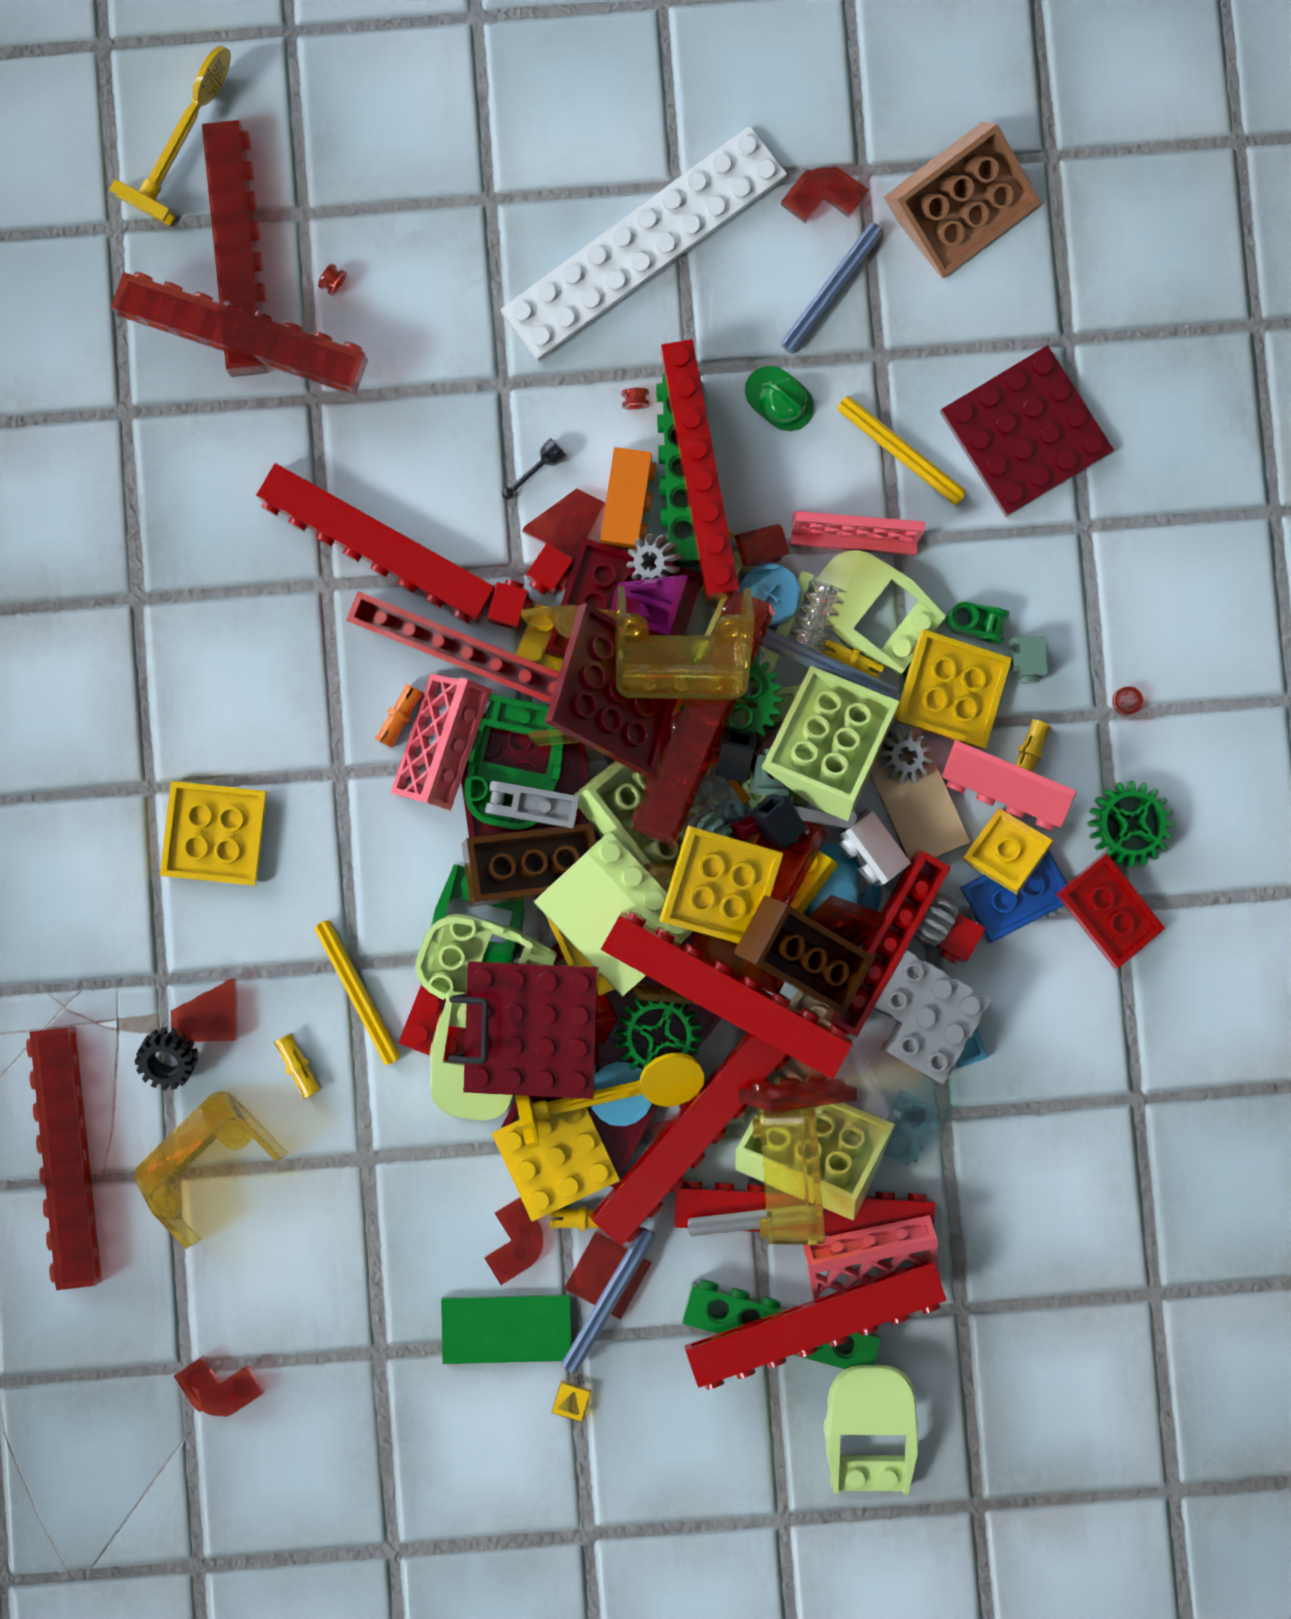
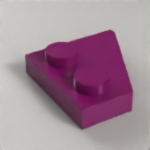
[609,575,688,636]

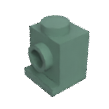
[1008,635,1048,684]
[750,748,789,796]

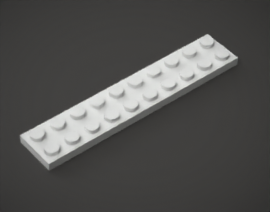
[500,125,787,361]

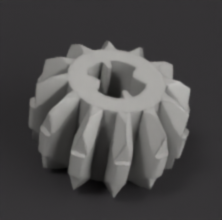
[626,534,682,580]
[879,730,934,785]
[913,892,959,947]

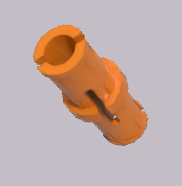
[375,684,424,748]

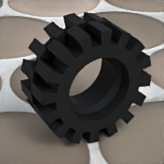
[135,1027,198,1090]

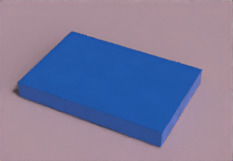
[960,851,1067,943]

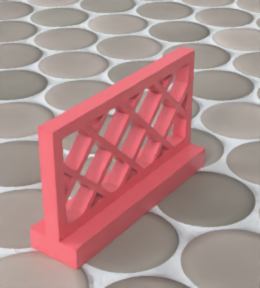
[790,511,925,556]
[391,674,491,811]
[802,1215,941,1300]

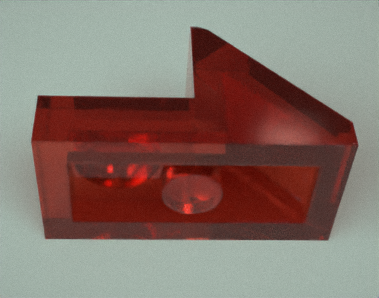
[734,524,789,566]

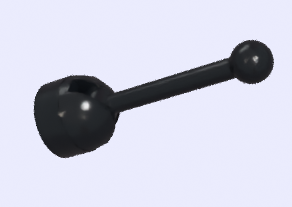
[501,438,567,500]

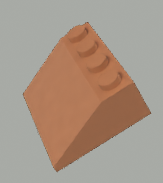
[883,122,1042,278]

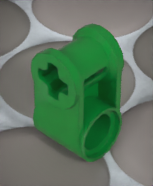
[946,602,1010,644]

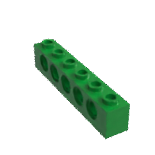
[656,372,700,566]
[682,1279,881,1369]

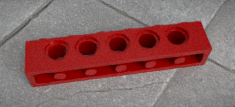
[823,850,951,1037]

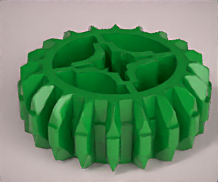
[1087,781,1175,867]
[615,992,703,1075]

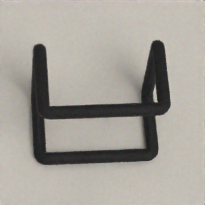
[448,993,489,1064]

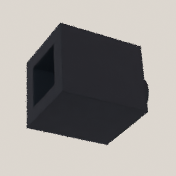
[715,726,757,782]
[749,794,807,849]

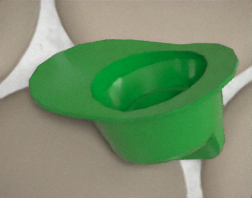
[745,366,814,432]

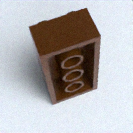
[462,823,596,907]
[733,895,875,1015]

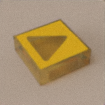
[551,1380,592,1423]

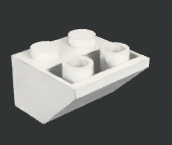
[839,811,911,887]

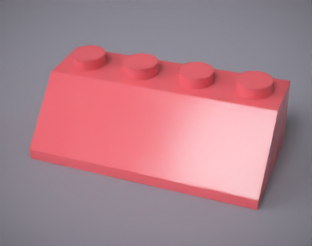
[942,740,1077,831]

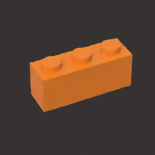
[600,447,657,550]

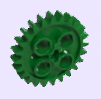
[678,645,783,748]

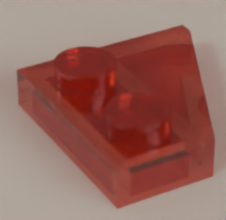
[522,488,605,560]
[171,979,238,1042]

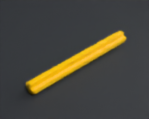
[837,396,966,505]
[314,920,400,1065]

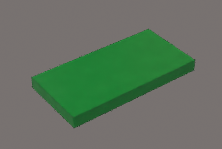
[441,1294,572,1364]

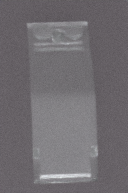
[819,1021,896,1122]

